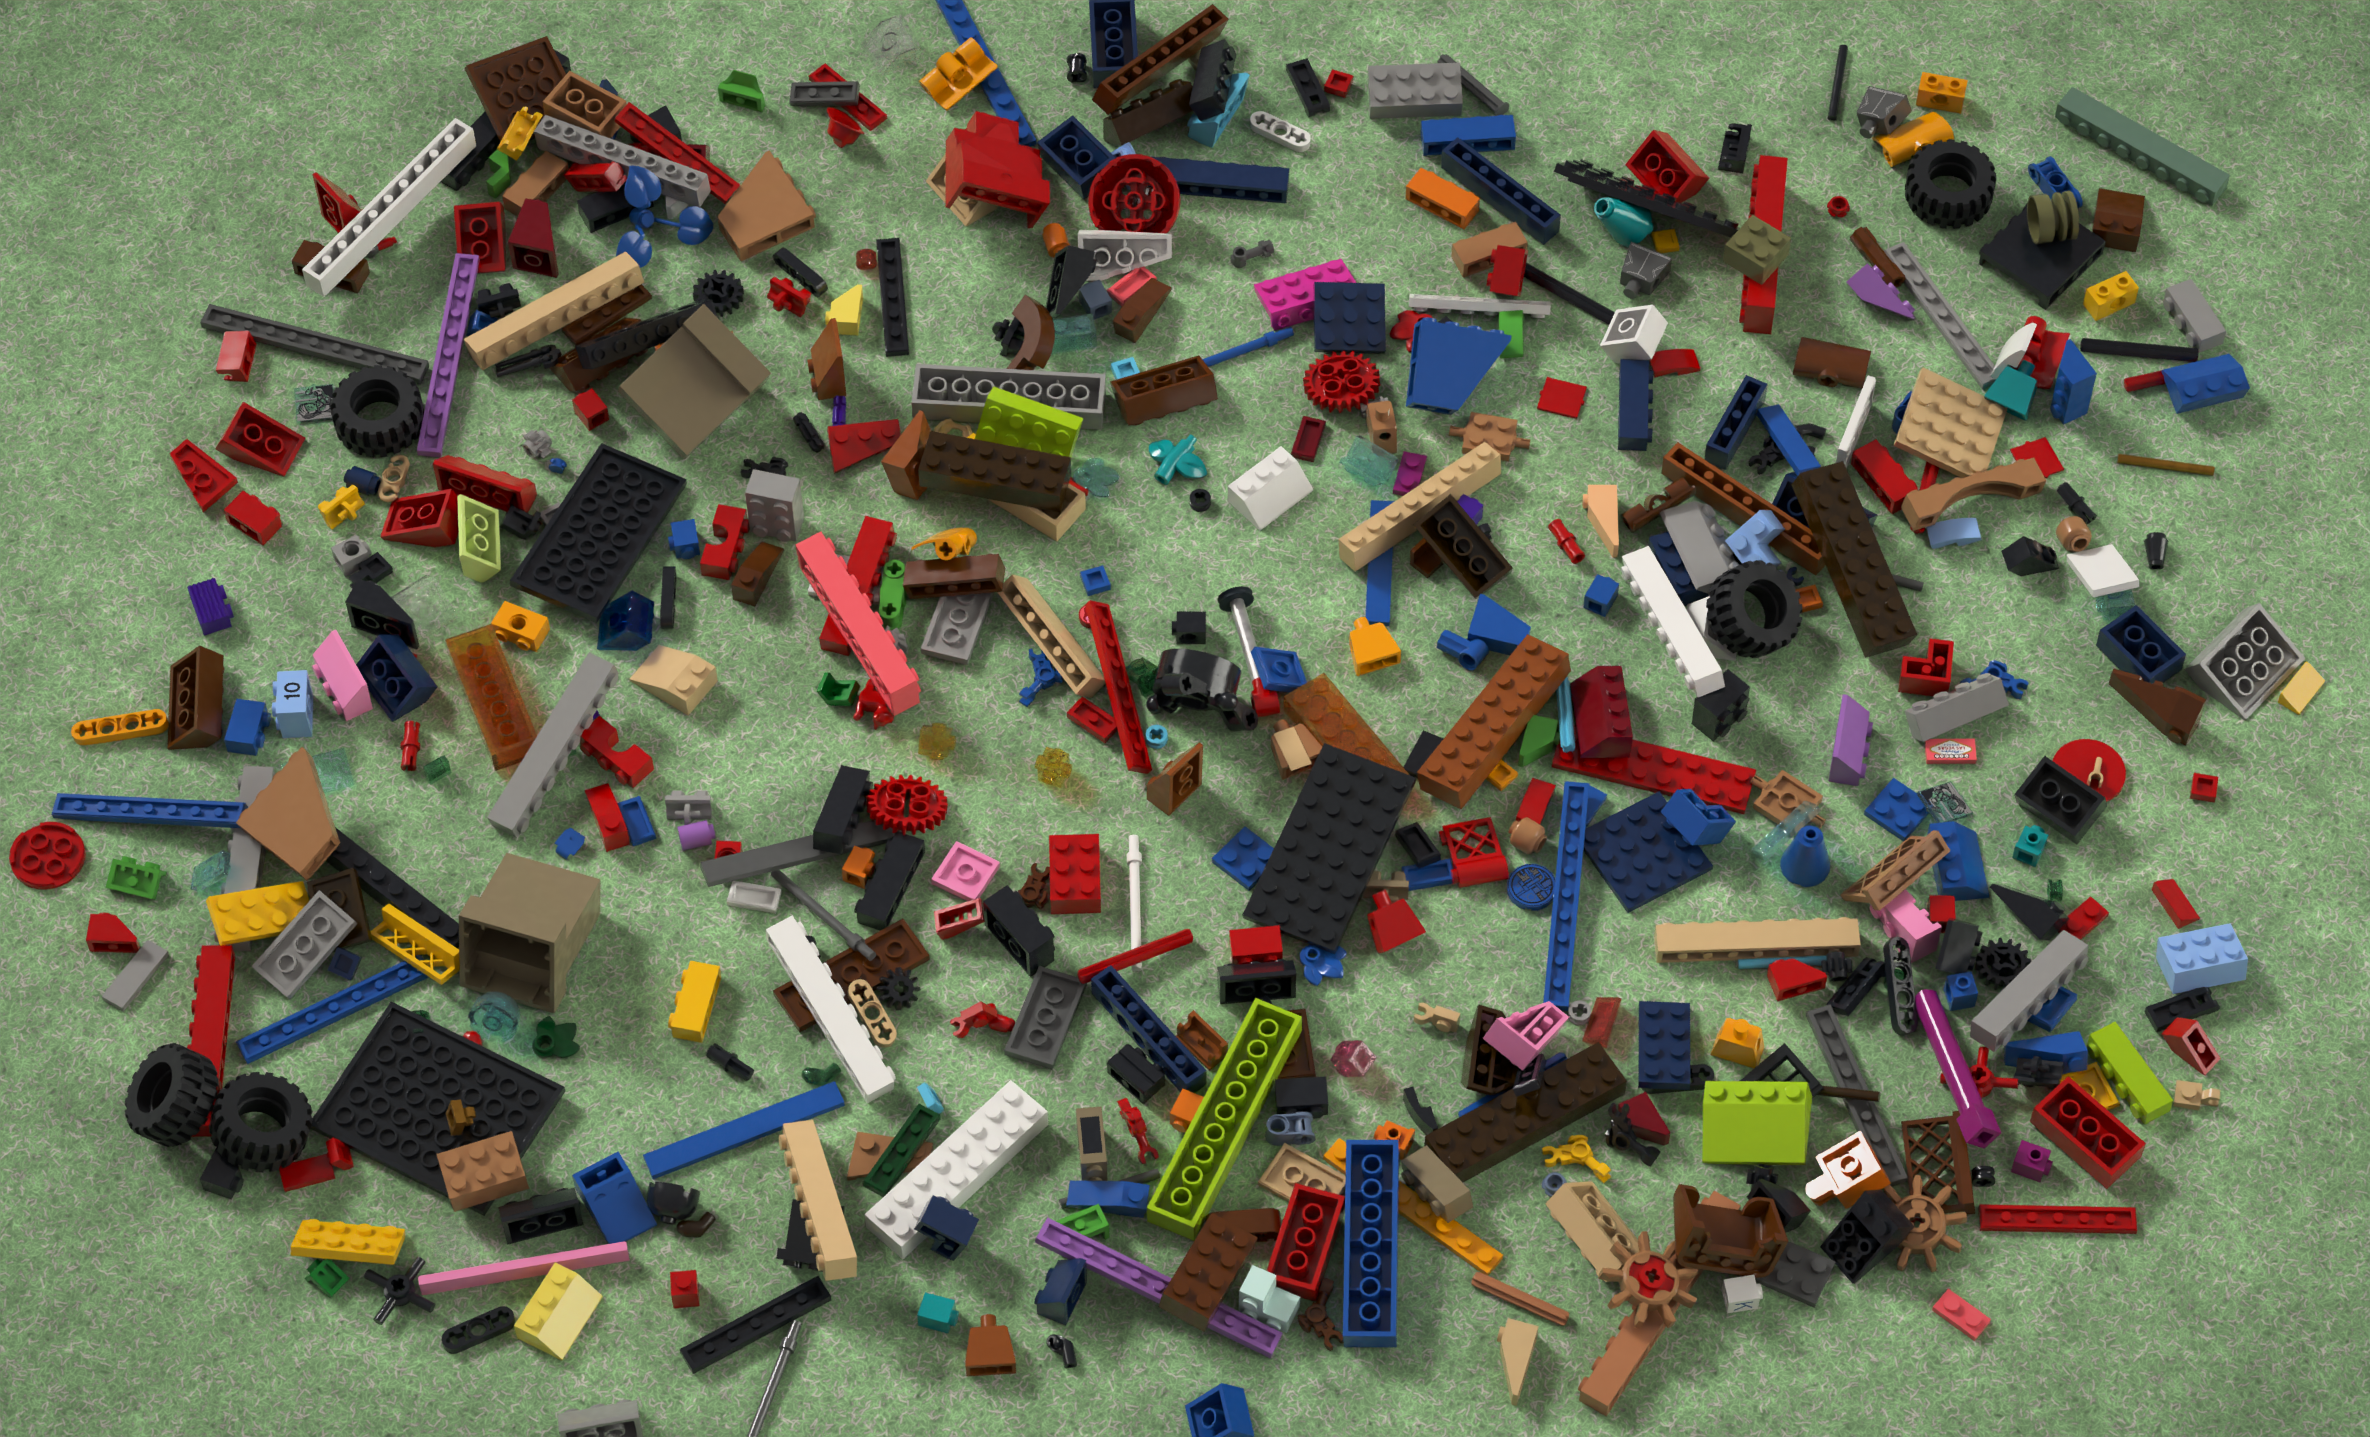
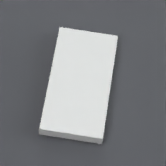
[1836,375,1876,469]

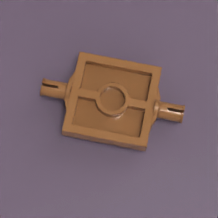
[1449,412,1531,462]
[1750,770,1826,835]

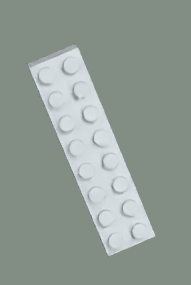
[865,1080,1048,1260]

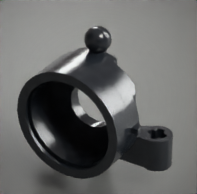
[1146,649,1258,731]

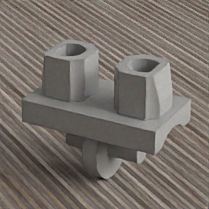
[665,791,712,825]

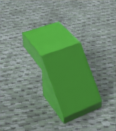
[486,150,511,199]

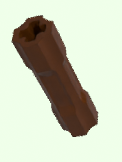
[1850,227,1906,288]

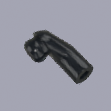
[1794,423,1827,440]

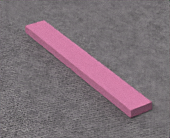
[418,1241,630,1295]

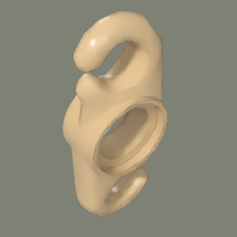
[378,454,410,502]

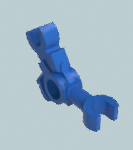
[1019,648,1063,707]
[1960,660,2029,699]

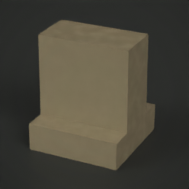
[618,304,771,460]
[459,853,601,1014]

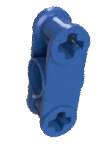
[2028,156,2083,208]

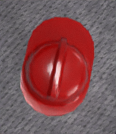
[826,107,865,148]

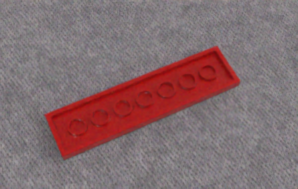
[1552,725,1756,815]

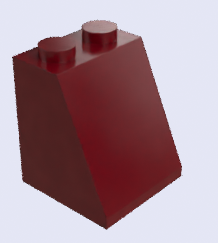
[508,198,559,278]

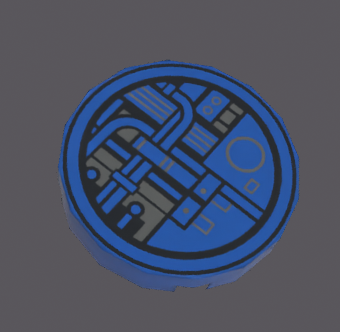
[1507,864,1555,911]

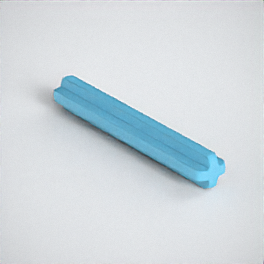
[1556,677,1575,753]

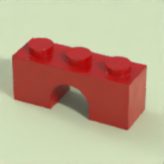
[700,504,750,580]
[580,716,654,788]

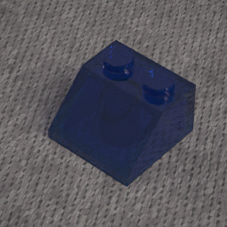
[597,590,654,651]

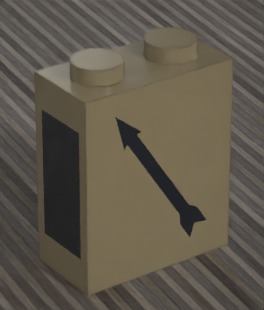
[1076,1106,1108,1181]

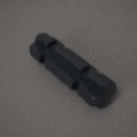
[793,412,825,453]

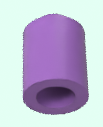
[677,820,716,851]

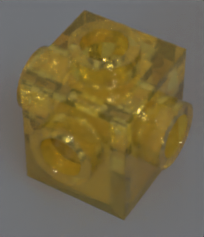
[918,723,956,760]
[1035,747,1072,788]

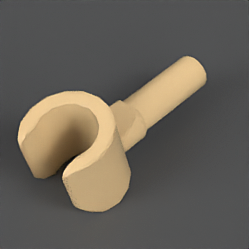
[2087,757,2103,788]

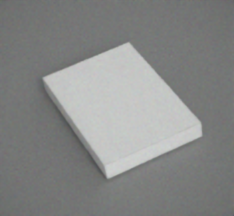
[2066,544,2139,597]

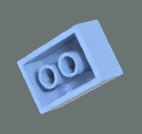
[2156,923,2248,994]

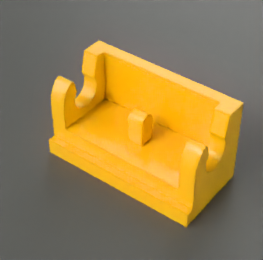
[497,107,543,161]

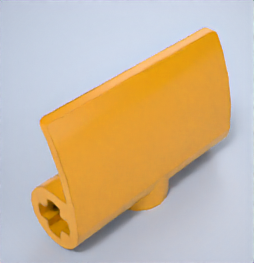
[919,37,998,111]
[1872,112,1954,167]
[912,527,977,560]

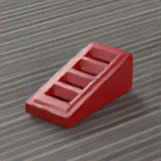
[934,898,985,940]

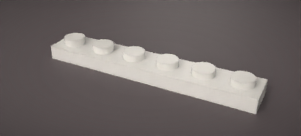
[1409,294,1551,318]

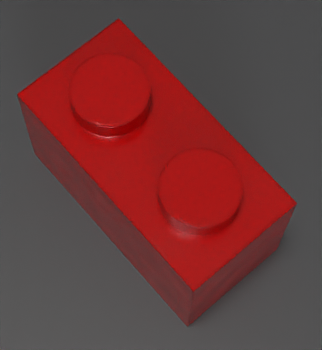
[224,491,282,546]
[1229,925,1283,965]

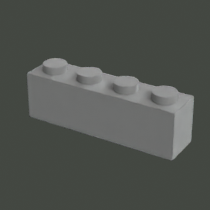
[1905,673,2009,742]

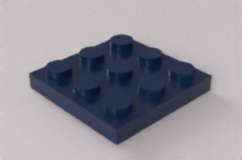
[1313,282,1386,354]

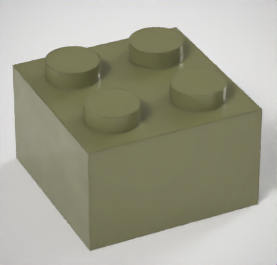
[1723,215,1791,285]

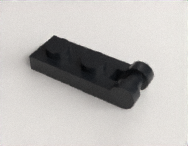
[1286,58,1330,118]
[1826,957,1886,1017]
[2145,987,2220,1033]

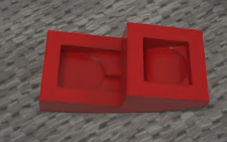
[1649,349,1701,378]
[1516,778,1556,825]

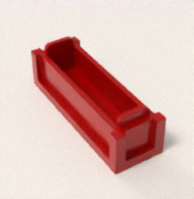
[564,161,627,192]

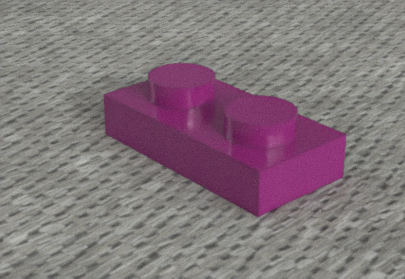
[1393,451,1427,496]

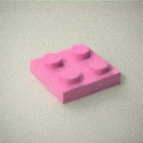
[931,841,1000,901]

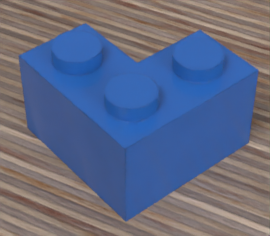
[1661,789,1736,846]

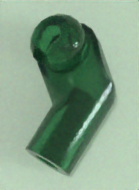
[802,1062,841,1086]

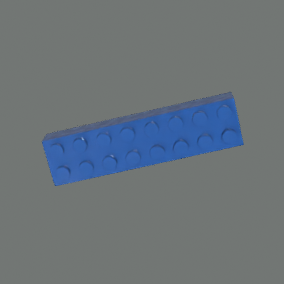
[1343,1140,1399,1347]

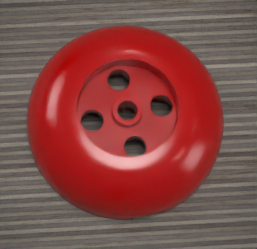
[1088,154,1181,234]

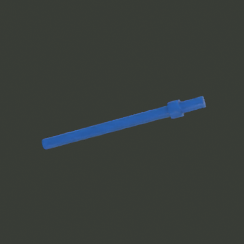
[1202,327,1294,367]

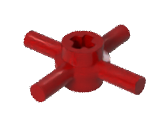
[1940,1046,2019,1099]

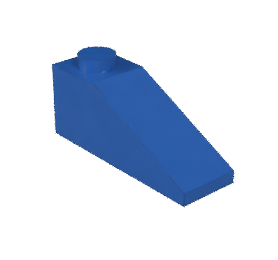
[2004,1031,2088,1074]
[1066,1180,1150,1218]

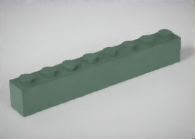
[2055,87,2230,206]

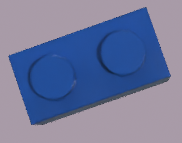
[224,699,271,756]

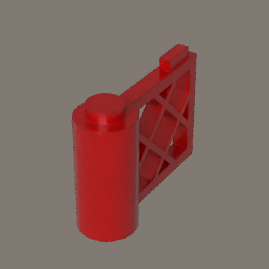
[1439,817,1509,888]

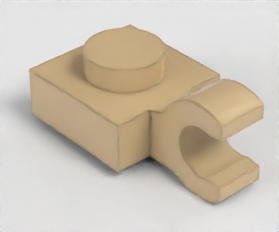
[1414,1003,1460,1033]
[2173,1080,2221,1110]

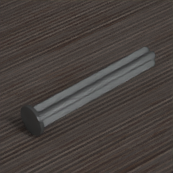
[1437,54,1510,116]

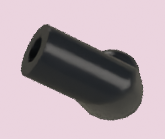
[1046,1334,1077,1369]

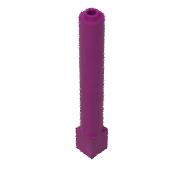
[1915,989,2001,1149]

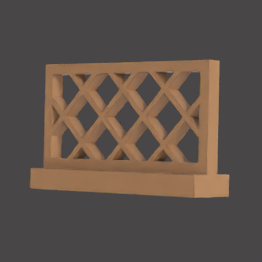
[1840,830,1950,911]

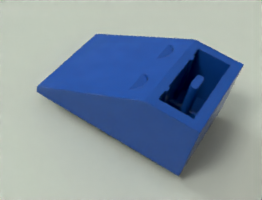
[572,1151,657,1244]

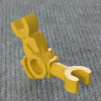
[1542,1135,1611,1184]

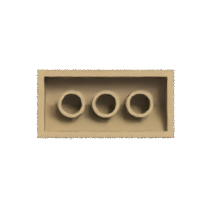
[1545,1181,1639,1282]

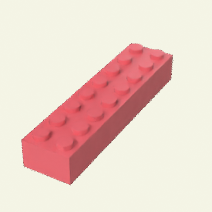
[795,531,921,716]

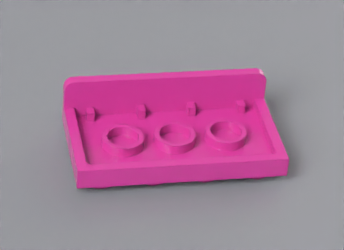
[1254,259,1356,331]

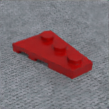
[827,419,901,474]
[169,439,238,513]

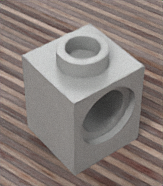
[331,535,372,577]

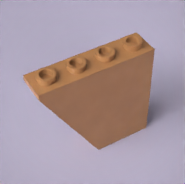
[717,150,816,261]
[236,747,340,881]

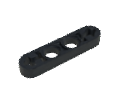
[1883,937,1918,1036]

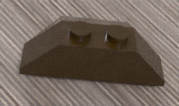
[1461,1004,1518,1096]

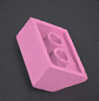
[312,630,373,721]

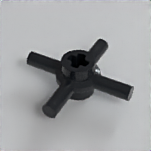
[364,1257,435,1325]

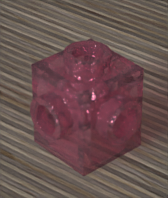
[1330,1040,1377,1077]

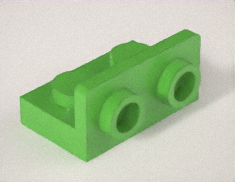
[105,856,167,900]

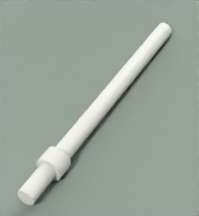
[1127,835,1142,971]

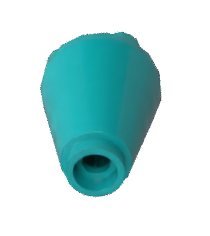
[1594,197,1654,248]

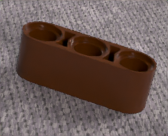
[1205,1208,1282,1242]

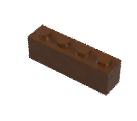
[903,554,1006,599]

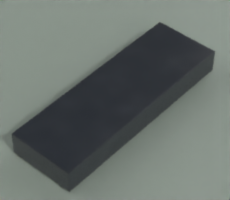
[1513,1053,1547,1097]

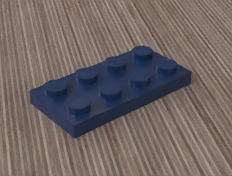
[1638,1001,1690,1090]

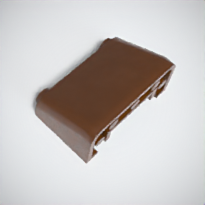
[1673,1184,1789,1278]

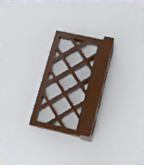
[1901,1111,1975,1214]

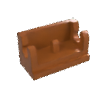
[1176,1010,1228,1071]

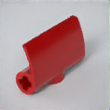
[2009,316,2070,389]

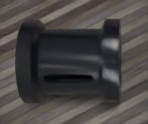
[1067,53,1087,83]

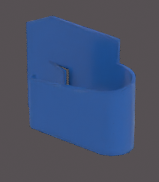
[555,828,585,860]

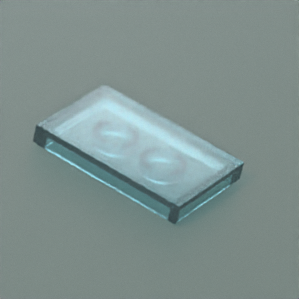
[1751,801,1821,861]

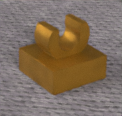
[446,1100,476,1136]

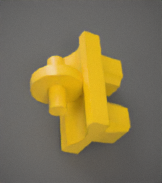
[318,485,365,530]

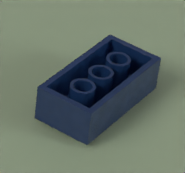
[1089,0,1138,88]

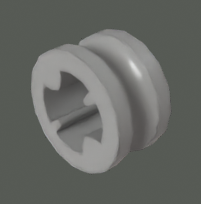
[1568,1000,1591,1026]

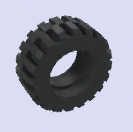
[1905,139,1996,229]
[330,365,424,458]
[1706,560,1803,658]
[125,1043,219,1147]
[209,1072,313,1173]

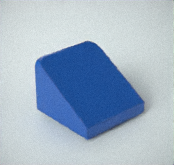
[466,310,498,336]

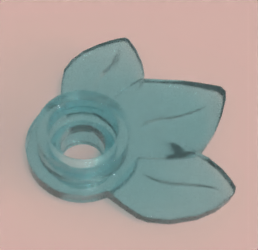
[1073,458,1120,497]

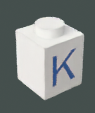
[1722,1275,1763,1313]

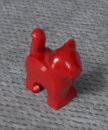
[853,679,894,730]

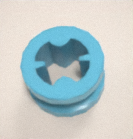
[1145,725,1168,749]

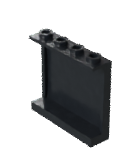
[1979,204,2106,310]

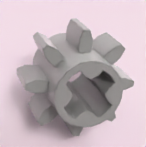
[522,430,552,459]

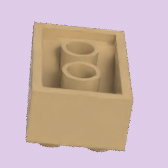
[629,645,718,715]

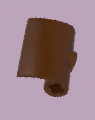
[1793,337,1871,389]
[1621,477,1696,533]

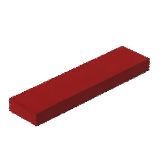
[808,63,887,131]

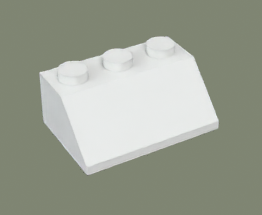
[1228,446,1313,530]

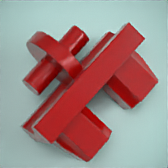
[767,277,811,317]

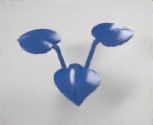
[616,165,714,268]

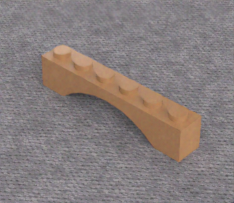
[1901,458,2046,531]

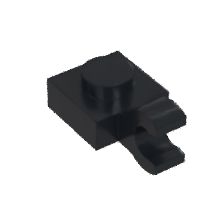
[349,552,393,589]

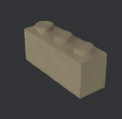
[1401,1145,1473,1223]

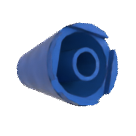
[1780,826,1830,887]

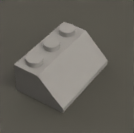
[558,1399,643,1437]

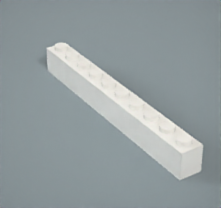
[302,118,476,297]

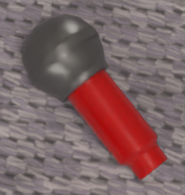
[366,237,397,258]

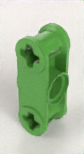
[878,559,907,631]

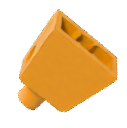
[1349,617,1401,676]
[1710,1018,1764,1068]

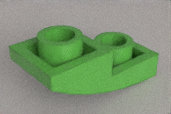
[1499,310,1524,359]

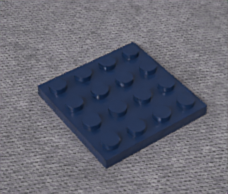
[1583,791,1713,913]

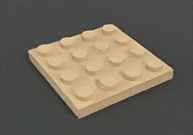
[1894,367,2008,478]

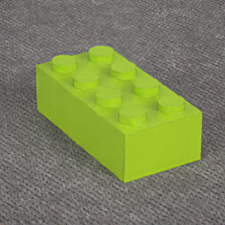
[975,386,1083,457]

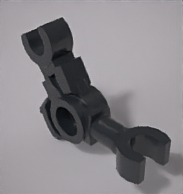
[1749,436,1816,475]
[740,457,788,479]
[1605,1103,1661,1167]

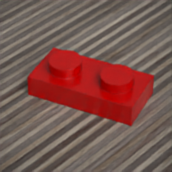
[1067,696,1118,743]
[2058,896,2109,940]

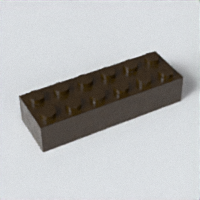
[918,431,1072,513]

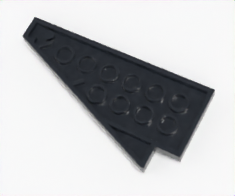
[1554,159,1740,238]

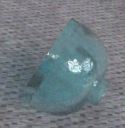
[468,991,520,1042]

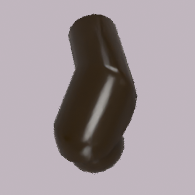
[676,1211,716,1238]

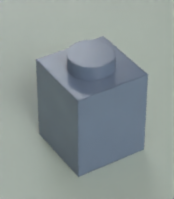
[1079,280,1112,321]

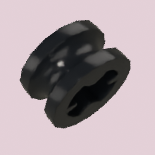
[1189,489,1211,512]
[1971,1166,1995,1187]

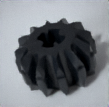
[877,967,921,1011]

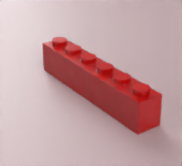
[819,516,897,656]

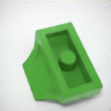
[718,70,765,112]

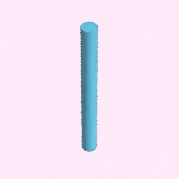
[1738,955,1826,969]

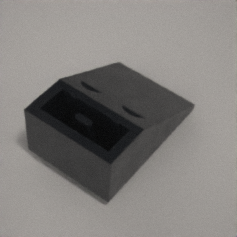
[1820,1189,1915,1284]

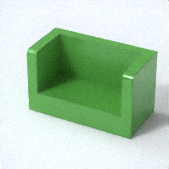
[1056,1204,1110,1257]

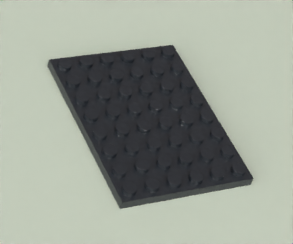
[311,1001,565,1216]

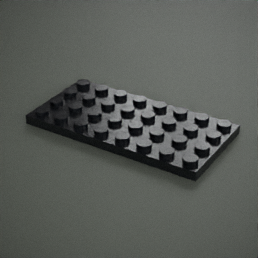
[510,443,687,623]
[1242,743,1416,954]

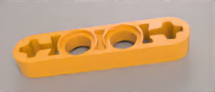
[71,709,169,745]

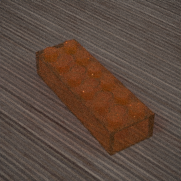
[445,624,537,771]
[1284,673,1409,775]

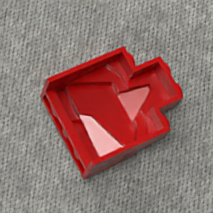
[945,111,1050,228]

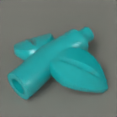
[1149,435,1207,485]

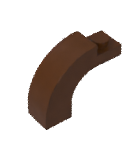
[1006,295,1055,370]

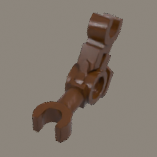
[1018,863,1050,909]
[1297,1277,1344,1351]

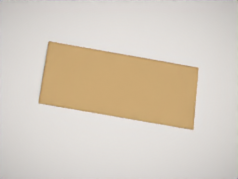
[1274,727,1312,771]

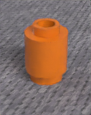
[1042,223,1070,258]

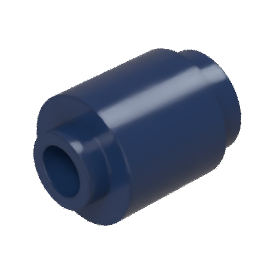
[344,466,381,496]

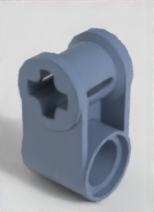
[1265,1112,1316,1146]

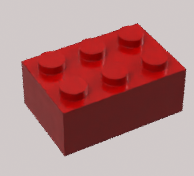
[1049,834,1101,914]

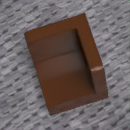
[1410,538,1444,578]

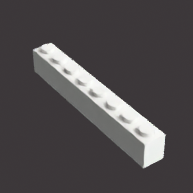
[1621,546,1725,697]
[766,915,896,1103]

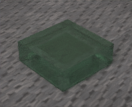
[423,755,451,785]

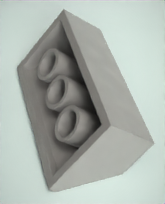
[1660,501,1739,593]

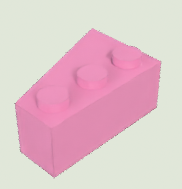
[1870,889,1942,963]
[1483,1001,1569,1070]

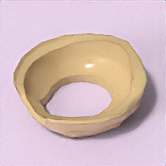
[934,418,973,438]

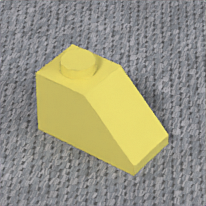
[825,284,863,336]

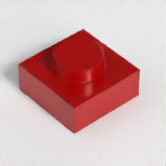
[1324,69,1354,98]
[2190,773,2219,803]
[326,1137,354,1171]

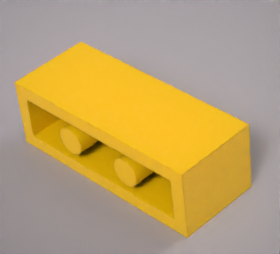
[668,961,722,1043]

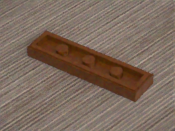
[562,284,652,346]

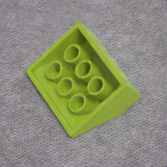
[1702,1081,1812,1165]

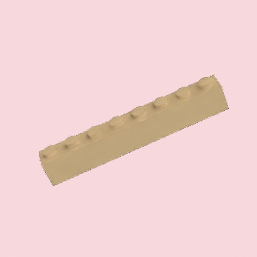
[464,252,645,370]
[1338,442,1501,572]
[1654,917,1861,963]
[779,1120,857,1281]

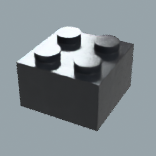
[1691,669,1750,741]

